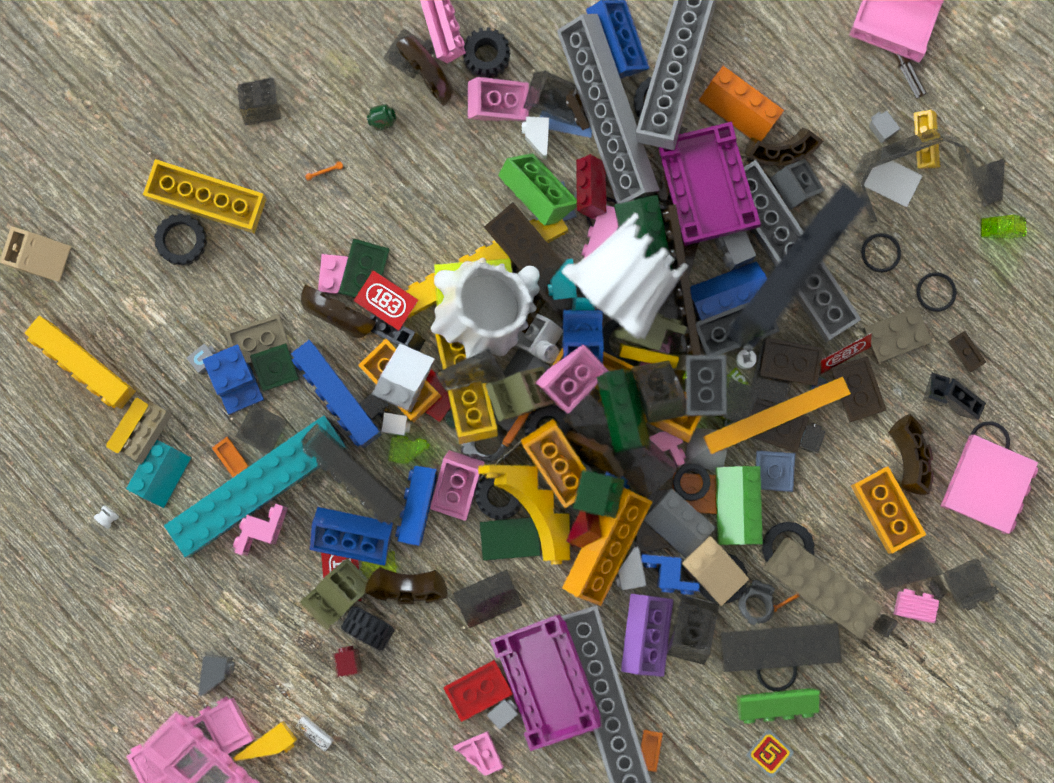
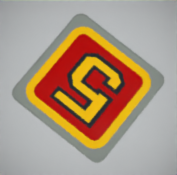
[747,730,794,778]

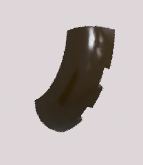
[396,36,452,107]
[745,127,824,166]
[301,284,376,338]
[888,414,934,495]
[365,567,448,605]

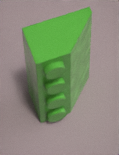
[498,153,577,226]
[716,466,763,545]
[736,688,820,723]

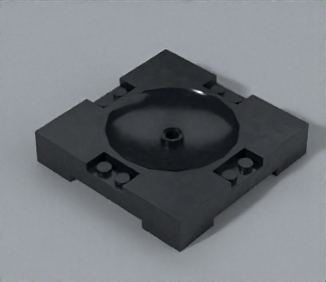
[725,182,869,353]

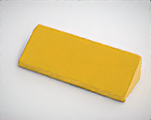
[914,110,940,169]
[619,343,679,369]
[106,397,148,453]

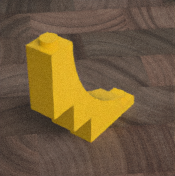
[478,465,570,565]

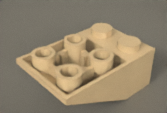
[0,226,71,282]

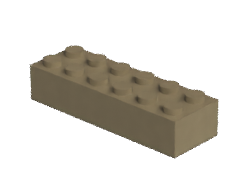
[763,538,884,639]

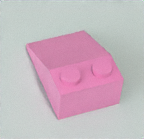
[468,77,529,121]
[535,345,608,414]
[430,450,485,521]

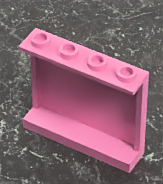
[849,0,944,63]
[940,435,1038,534]

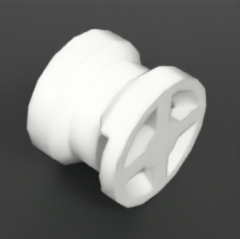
[534,340,559,363]
[736,349,756,370]
[94,505,119,529]

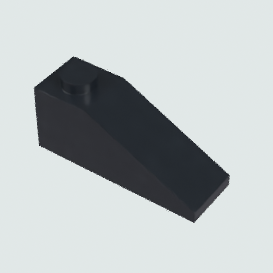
[370,313,426,352]
[944,378,986,420]

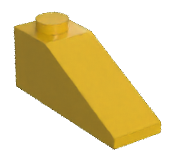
[234,721,297,761]

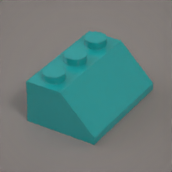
[126,439,192,508]

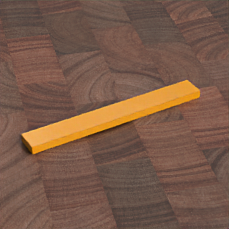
[703,377,850,454]

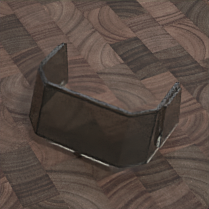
[853,128,980,227]

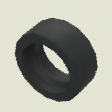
[673,464,711,501]

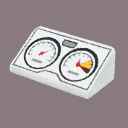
[296,716,334,751]

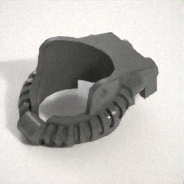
[461,428,508,462]
[738,580,775,626]

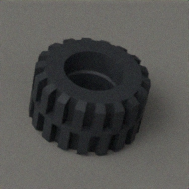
[463,27,510,78]
[525,405,573,442]
[475,476,522,520]
[341,606,395,651]

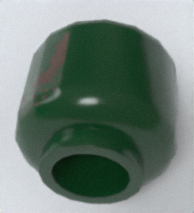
[367,104,396,131]

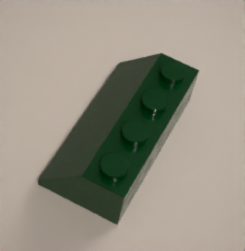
[614,195,673,271]
[596,369,651,453]

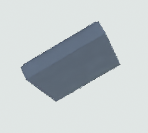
[755,451,795,492]

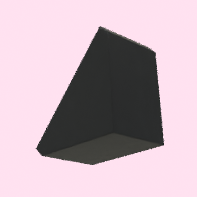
[923,372,950,406]

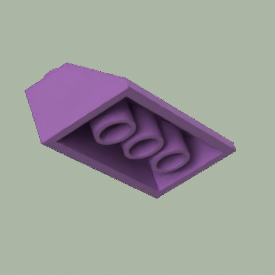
[621,594,673,677]

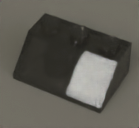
[453,570,522,628]

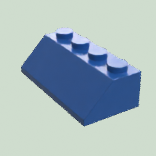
[586,0,650,79]
[690,261,767,321]
[395,466,438,546]
[310,507,393,566]

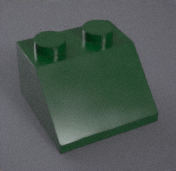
[573,470,625,518]

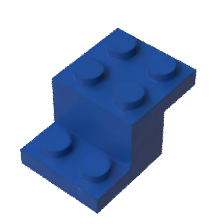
[562,310,603,365]
[202,344,264,415]
[640,554,699,595]

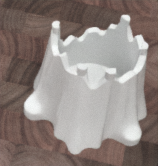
[562,213,688,339]
[431,258,540,366]

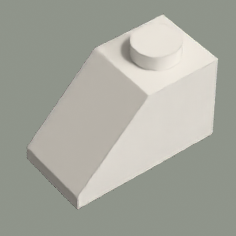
[522,117,549,159]

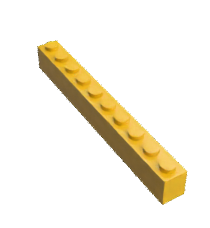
[406,219,568,320]

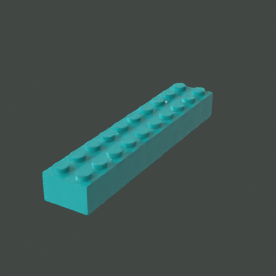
[164,415,348,558]

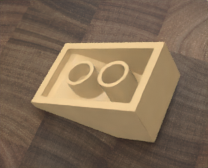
[681,536,749,606]

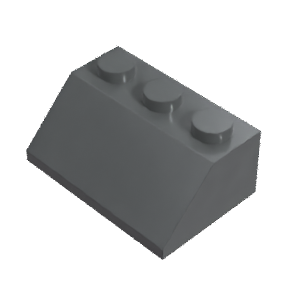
[643,489,716,558]

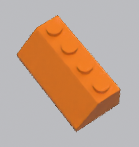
[699,66,784,142]

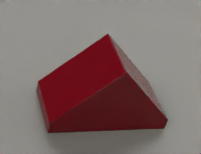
[566,510,602,548]

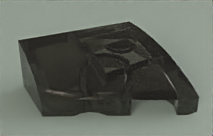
[971,159,1005,207]

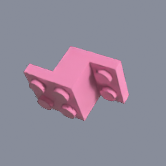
[233,504,288,556]

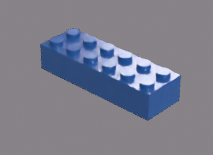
[291,339,382,448]

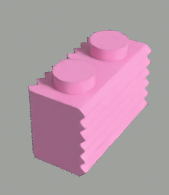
[893,589,939,623]

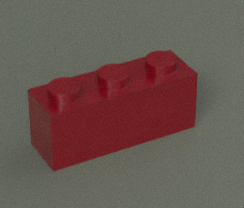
[576,154,607,219]
[334,645,363,677]

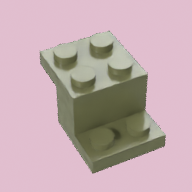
[612,313,687,351]
[485,367,555,421]
[300,558,368,630]

